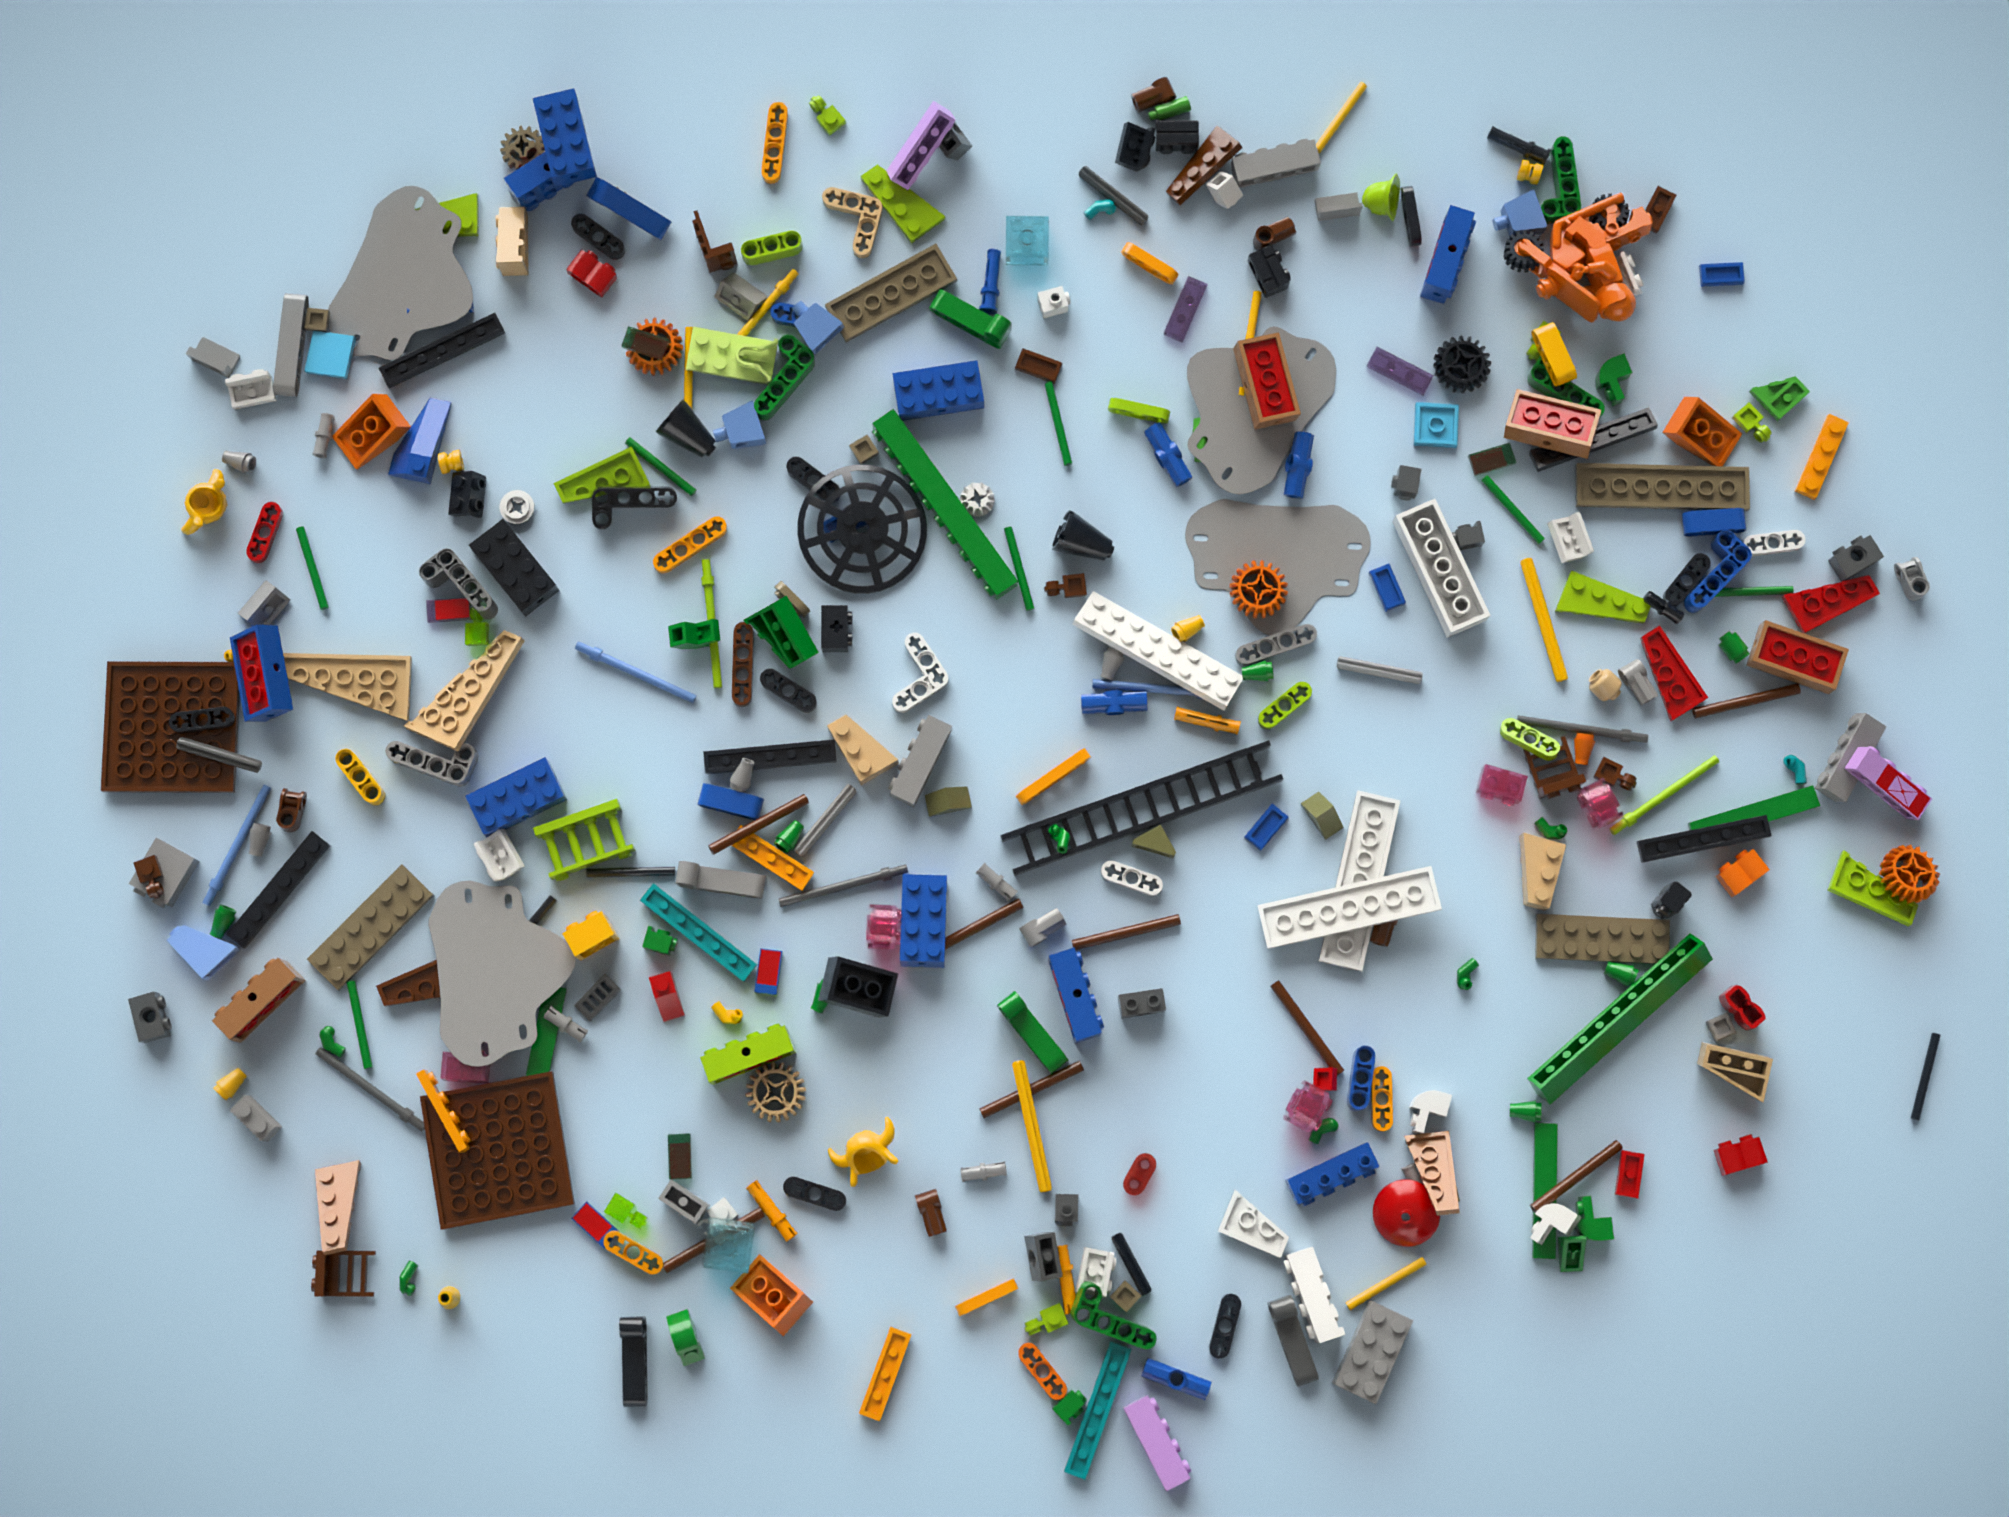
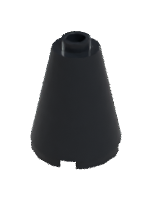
[655,400,716,457]
[1052,510,1115,561]

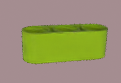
[741,230,803,265]

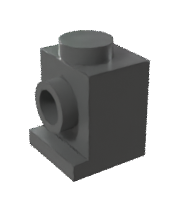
[1452,521,1485,550]

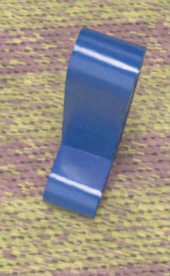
[586,177,672,240]
[1684,530,1752,613]

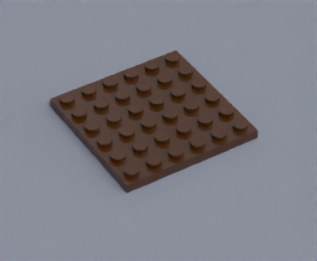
[101,661,239,793]
[420,1071,575,1230]

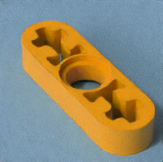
[1121,242,1179,285]
[1371,1066,1393,1132]
[604,1231,663,1274]
[955,1278,1019,1317]

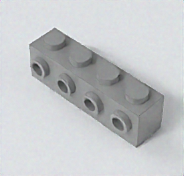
[1230,139,1321,188]
[1815,713,1887,802]
[888,715,952,807]

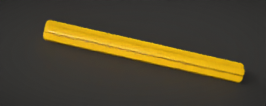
[1520,558,1568,682]
[1012,1060,1052,1192]

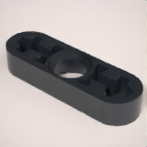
[1400,186,1422,247]
[571,214,625,260]
[786,457,840,503]
[1663,553,1711,607]
[760,669,817,713]
[169,707,235,734]
[783,1177,846,1211]
[1209,1294,1241,1359]

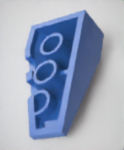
[388,398,452,484]

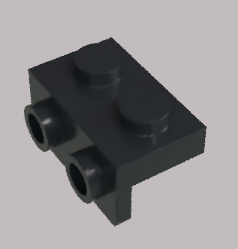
[1115,122,1155,172]
[448,471,486,518]

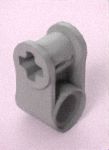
[1894,557,1930,601]

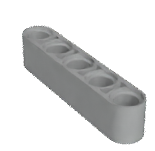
[273,293,309,397]

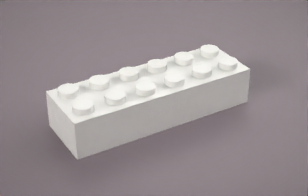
[1392,499,1491,638]

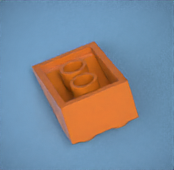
[332,394,411,469]
[1662,397,1742,466]
[730,1254,813,1336]

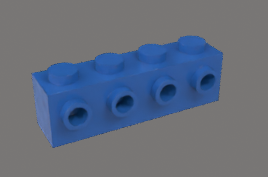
[1285,1142,1380,1207]

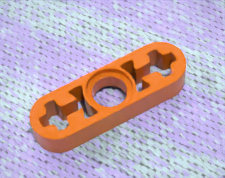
[1018,1343,1067,1400]

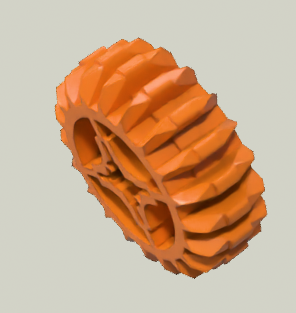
[625,318,683,376]
[1229,560,1288,619]
[1879,844,1940,903]

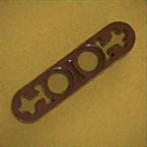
[732,622,754,707]

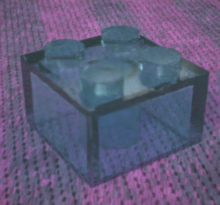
[1006,216,1049,266]
[702,1217,755,1273]

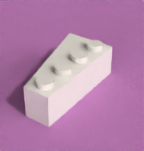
[1283,1247,1346,1343]

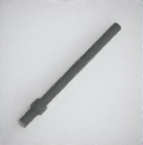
[1517,715,1648,743]
[779,864,909,907]
[315,1047,425,1132]

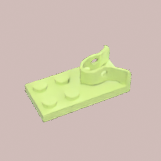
[686,327,778,385]

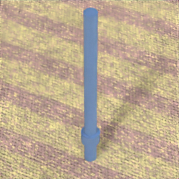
[575,641,697,703]
[1092,679,1202,699]
[202,784,271,906]

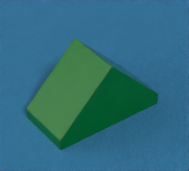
[1557,1236,1587,1272]

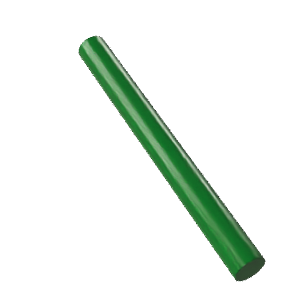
[1044,382,1072,466]
[625,437,697,496]
[1481,475,1545,544]
[296,526,329,610]
[1004,526,1035,611]
[1709,586,1794,597]
[346,981,373,1069]

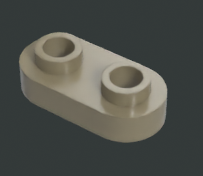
[774,581,811,617]

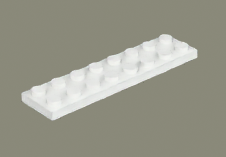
[1072,591,1243,711]
[1318,790,1400,972]
[1258,866,1442,949]

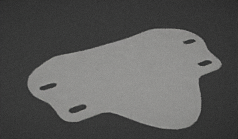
[328,186,473,360]
[1187,326,1336,494]
[1185,499,1370,636]
[428,881,576,1067]

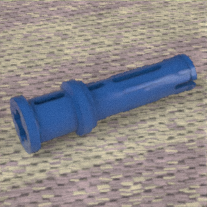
[979,249,1001,315]

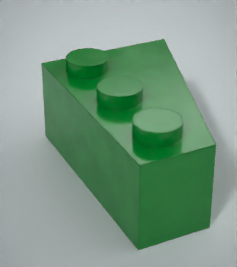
[743,595,819,669]

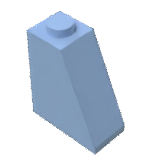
[167,925,240,981]

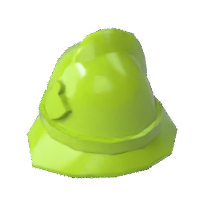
[1362,173,1400,221]

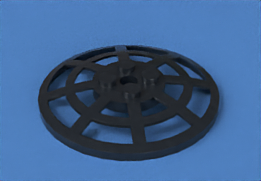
[797,465,927,594]

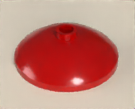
[1373,1179,1440,1247]

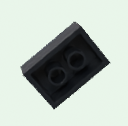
[818,956,899,1018]

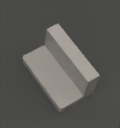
[1315,192,1363,221]
[714,273,767,321]
[186,337,240,378]
[238,580,291,626]

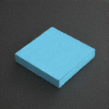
[304,331,356,379]
[1413,402,1459,448]

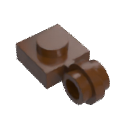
[1044,573,1087,598]
[1593,756,1637,791]
[133,855,164,899]

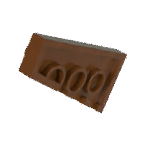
[1166,125,1243,205]
[376,960,441,1007]

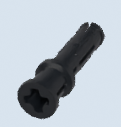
[1487,126,1551,167]

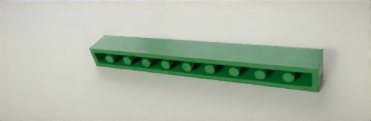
[871,409,1018,600]
[1527,933,1713,1105]

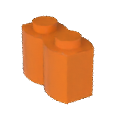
[1715,849,1770,897]

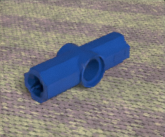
[1144,422,1192,487]
[1283,431,1314,499]
[1081,690,1148,715]
[1141,1358,1212,1400]

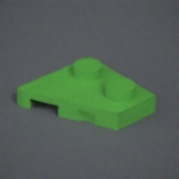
[1749,376,1810,422]

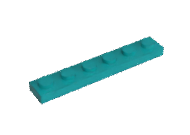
[640,883,757,982]
[1064,1341,1132,1480]

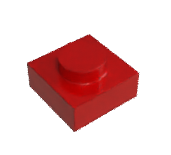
[1313,1067,1337,1091]

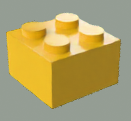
[562,911,619,961]

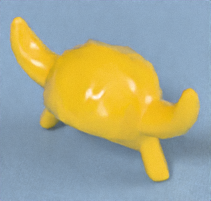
[181,469,227,535]
[828,1117,898,1187]

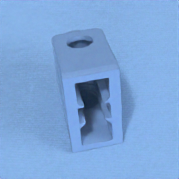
[1493,190,1548,237]
[792,301,845,355]
[712,401,766,449]

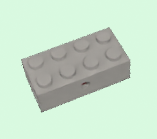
[1332,1301,1413,1404]

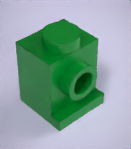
[642,926,678,956]
[1052,1389,1087,1426]

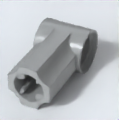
[1618,659,1658,705]
[1019,908,1067,948]

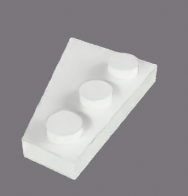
[1218,1190,1289,1258]

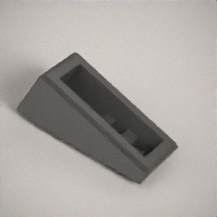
[574,974,622,1021]

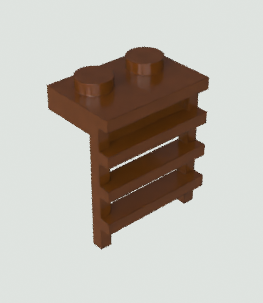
[692,210,737,273]
[1523,736,1586,799]
[311,1250,376,1297]

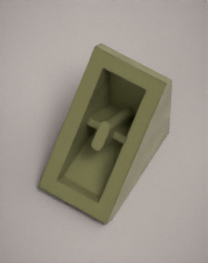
[925,786,972,817]
[1301,792,1344,840]
[1131,825,1176,859]

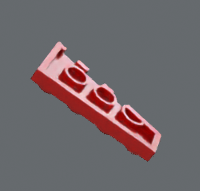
[1782,575,1880,634]
[1640,625,1709,722]

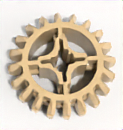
[745,1062,806,1123]

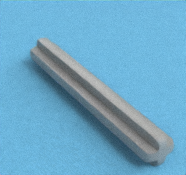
[1337,656,1423,684]
[794,784,856,857]

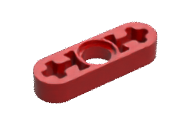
[246,502,283,563]

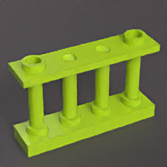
[533,799,636,882]

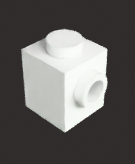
[1206,171,1243,209]
[1037,286,1071,319]

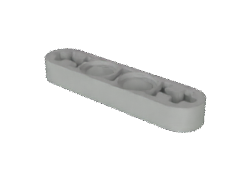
[1235,624,1317,665]

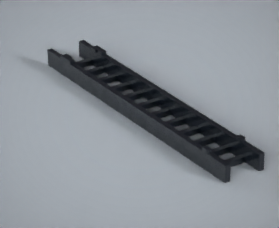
[1000,740,1283,876]

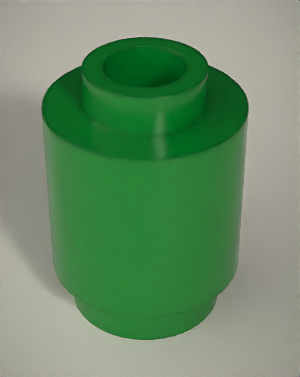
[1718,631,1750,664]

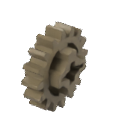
[500,125,545,170]

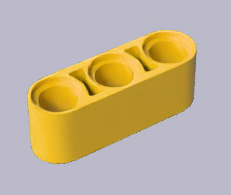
[1531,322,1577,387]
[335,749,385,805]

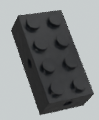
[469,519,560,617]

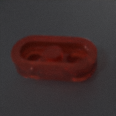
[1123,1153,1156,1196]

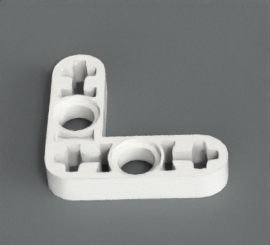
[892,633,948,713]

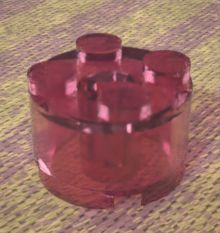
[1576,778,1624,829]
[866,904,902,950]
[1283,1080,1333,1133]

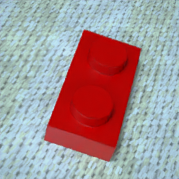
[1614,1150,1645,1199]

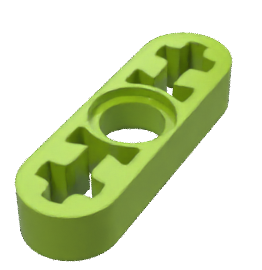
[1107,398,1171,424]
[1258,682,1312,730]
[1500,718,1560,761]

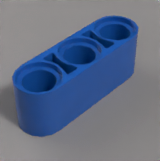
[1682,508,1746,537]
[697,783,764,820]
[1347,1046,1375,1111]

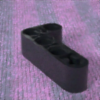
[592,486,677,529]
[619,1316,648,1407]

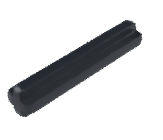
[1111,1232,1152,1296]

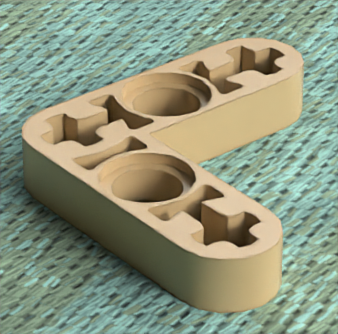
[822,187,883,258]

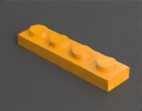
[1795,414,1849,500]
[731,825,814,892]
[416,1069,471,1153]
[859,1327,912,1421]

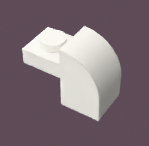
[1409,1090,1452,1134]
[1530,1204,1582,1245]

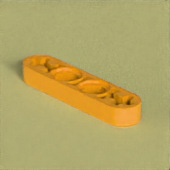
[761,102,788,184]
[653,516,727,574]
[1015,748,1091,806]

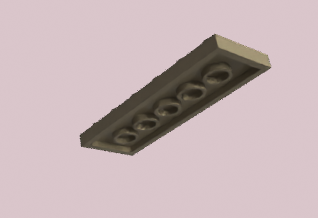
[825,244,957,343]
[307,864,434,991]
[1535,914,1670,964]

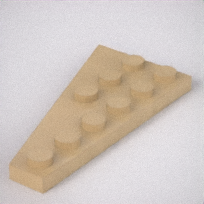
[404,630,524,751]
[283,653,412,721]

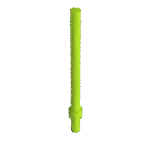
[701,559,722,688]
[1609,755,1719,835]

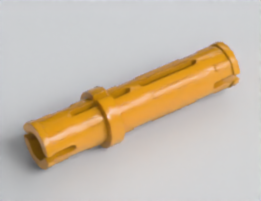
[1174,706,1241,735]
[746,1180,798,1242]
[1057,1244,1076,1314]

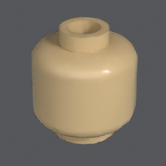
[1589,669,1622,701]

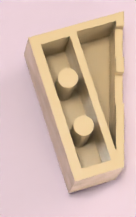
[496,207,529,276]
[827,715,899,786]
[1519,832,1566,911]
[1697,1042,1773,1102]

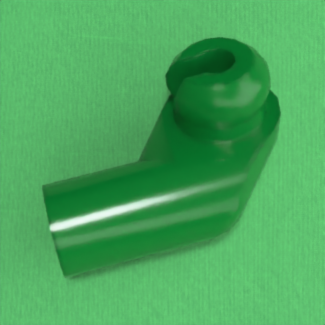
[1534,817,1568,839]
[1048,824,1070,854]
[1457,958,1479,990]
[319,1026,346,1057]
[1308,1118,1339,1144]
[399,1260,418,1296]

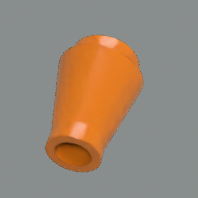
[1574,733,1596,765]

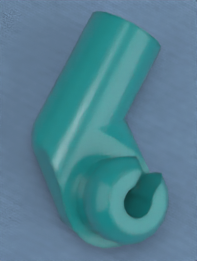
[1084,199,1116,220]
[1783,755,1807,784]

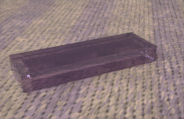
[1163,276,1208,343]
[1366,347,1434,396]

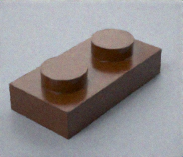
[1645,186,1677,234]

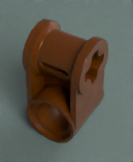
[276,788,307,832]

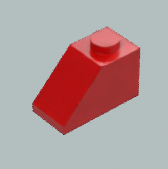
[648,971,685,1022]

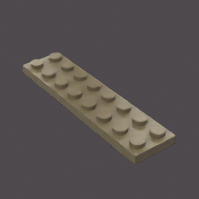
[1575,463,1750,511]

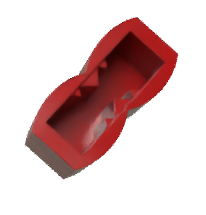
[566,249,617,298]
[1719,984,1766,1031]
[1713,1134,1768,1176]

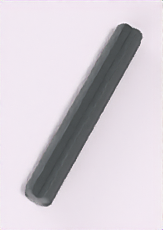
[1078,166,1149,225]
[176,737,262,773]

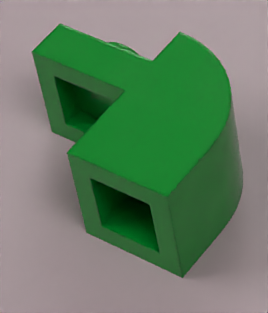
[1595,353,1633,407]
[668,619,720,649]
[1574,1196,1614,1241]
[666,1309,705,1366]

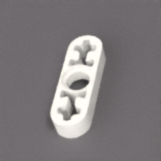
[1742,530,1806,556]
[1101,861,1163,896]

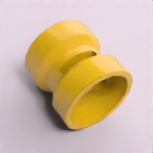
[1516,159,1543,185]
[438,449,464,474]

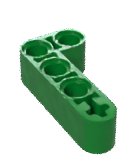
[1541,136,1581,224]
[929,290,1012,349]
[754,335,815,421]
[1527,356,1605,417]
[997,991,1068,1074]
[1070,1281,1157,1349]

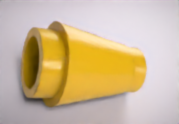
[1171,615,1205,642]
[213,1068,247,1101]
[438,1286,461,1309]

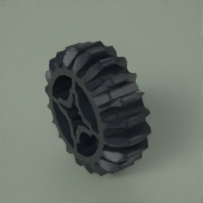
[1433,335,1491,394]

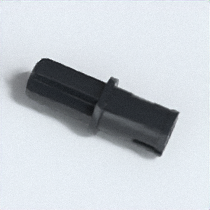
[1643,591,1684,624]

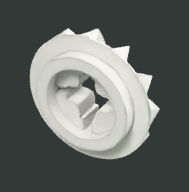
[960,482,995,517]
[499,490,535,525]

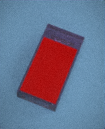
[426,597,472,623]

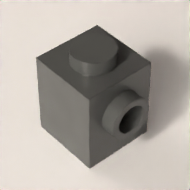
[1391,465,1421,500]
[1055,1194,1078,1226]

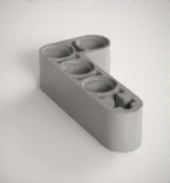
[385,741,478,787]
[675,861,766,899]

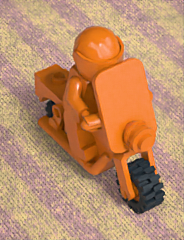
[1504,192,1653,323]

